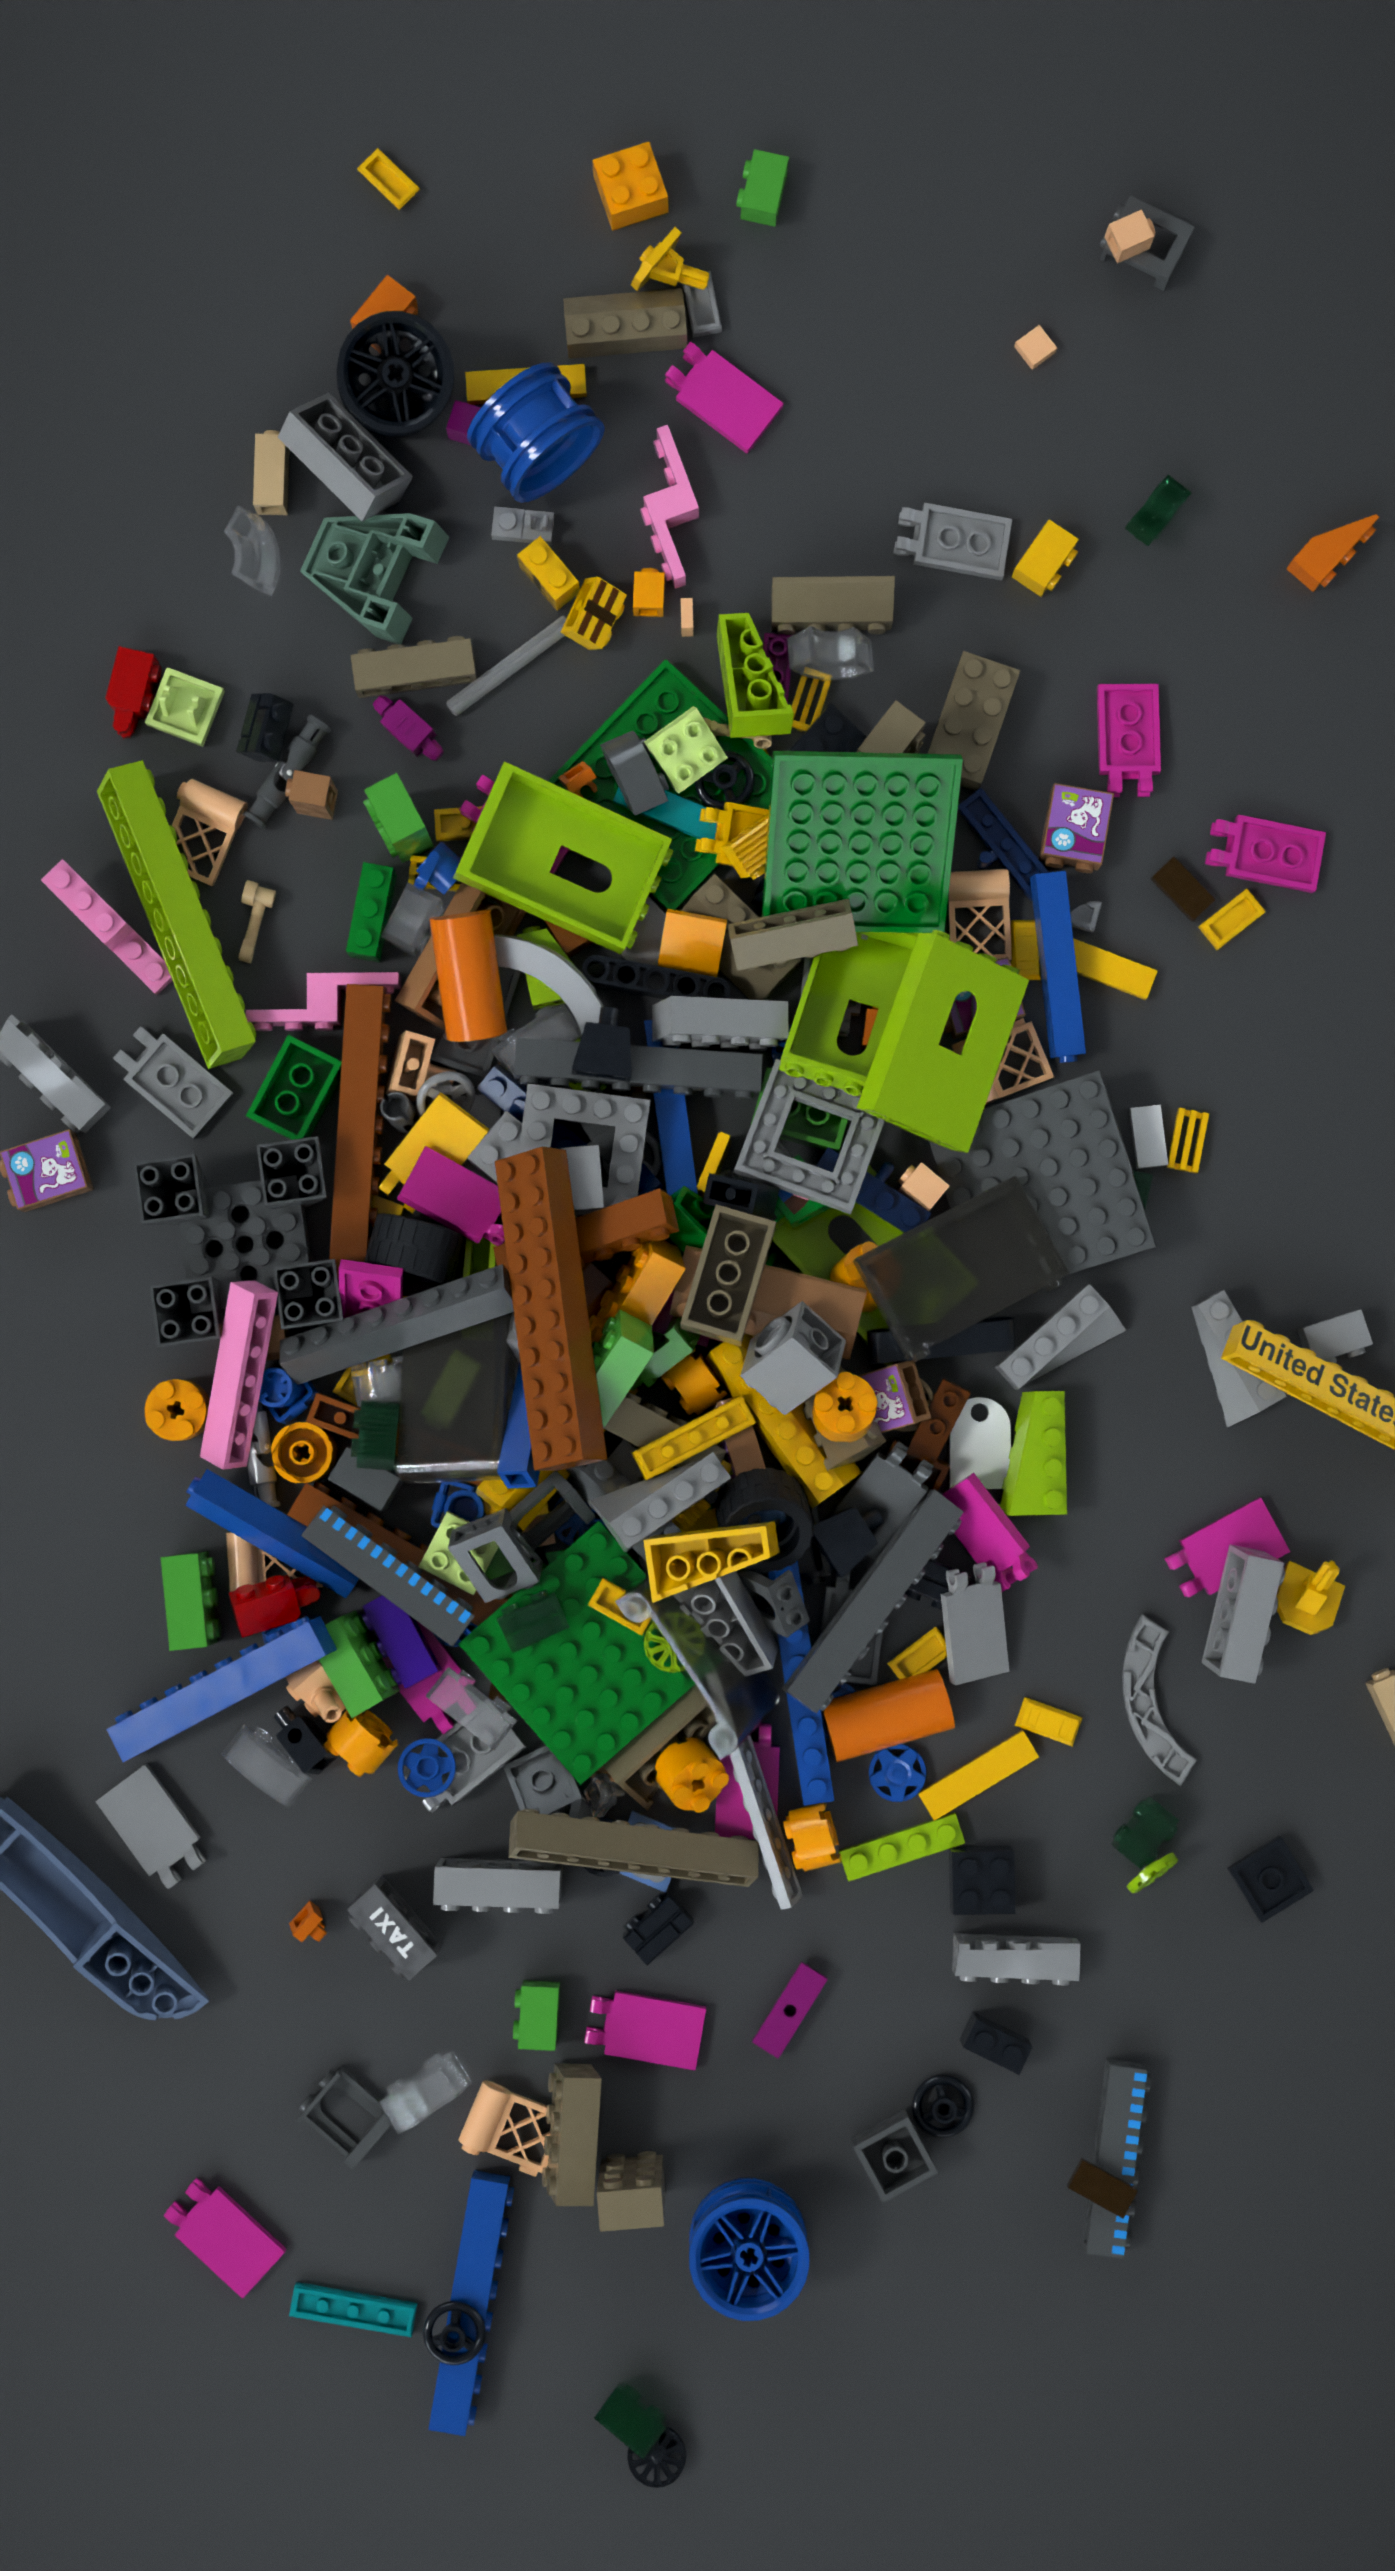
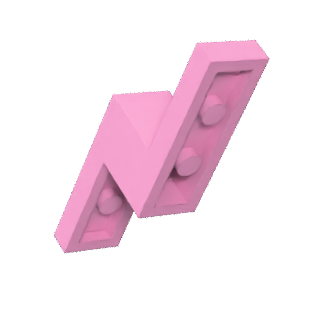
[640,425,699,589]
[41,859,172,995]
[246,972,401,1031]

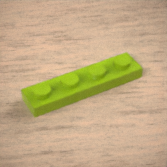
[838,1812,965,1882]

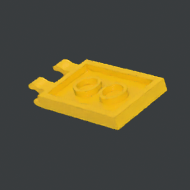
[695,802,769,867]
[378,1092,489,1214]

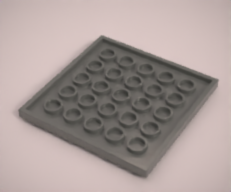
[929,1070,1157,1302]

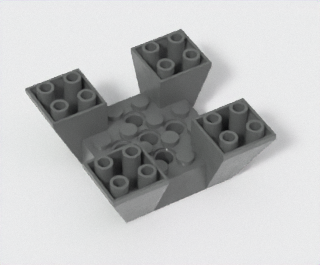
[133,1136,344,1347]

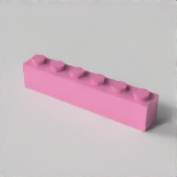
[200,1281,278,1470]

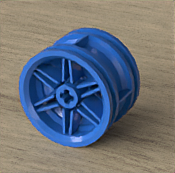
[467,362,605,503]
[689,2178,809,2321]

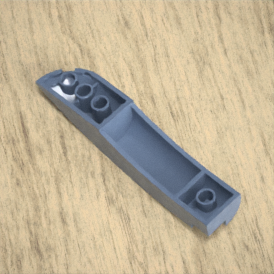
[0,1796,210,2021]

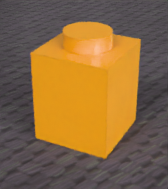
[633,568,665,617]

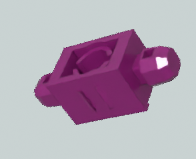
[373,695,444,761]

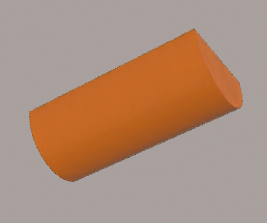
[429,909,507,1042]
[821,1669,955,1763]

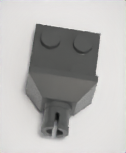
[503,1746,594,1819]

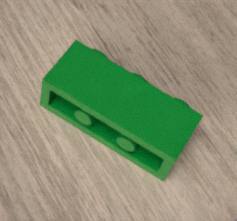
[346,862,397,963]

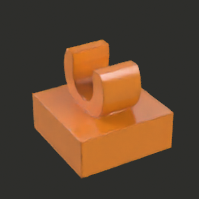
[558,761,597,797]
[289,1900,327,1942]

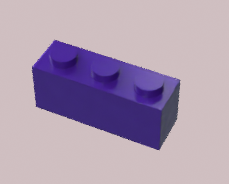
[362,1596,442,1689]

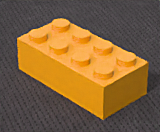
[589,1240,686,1343]

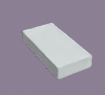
[1129,1104,1168,1169]

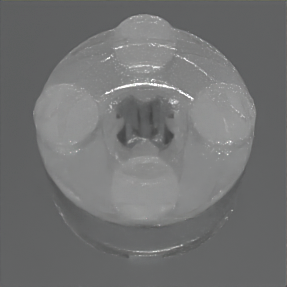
[350,1355,417,1407]

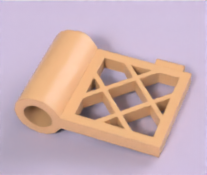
[172,779,248,886]
[948,869,1012,960]
[952,1018,1054,1105]
[226,1532,323,1592]
[458,2080,550,2177]

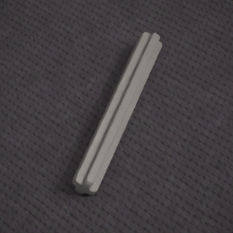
[446,616,567,716]

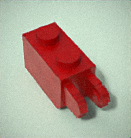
[105,646,162,739]
[228,1574,321,1638]

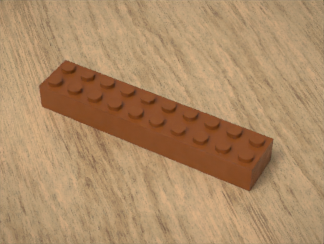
[495,1146,607,1471]

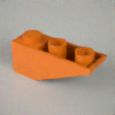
[1286,514,1379,592]

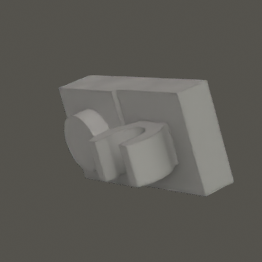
[491,506,554,545]

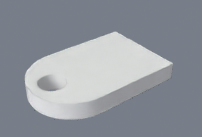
[949,1397,1011,1489]

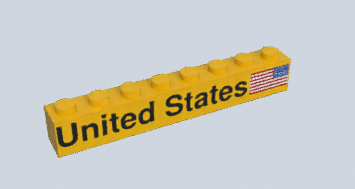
[1221,1320,1395,1450]

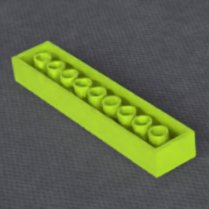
[97,760,256,1069]

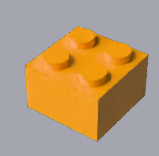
[592,141,669,231]

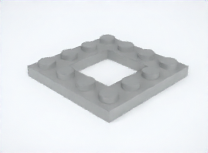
[734,1059,885,1214]
[518,1084,650,1216]

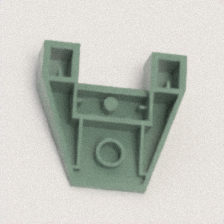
[300,513,449,644]

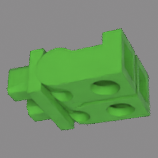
[631,1316,700,1391]

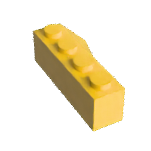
[643,1521,779,1603]

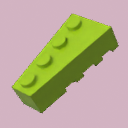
[717,613,794,738]
[998,1391,1067,1516]

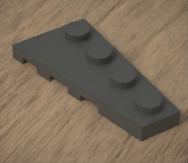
[430,967,521,1079]

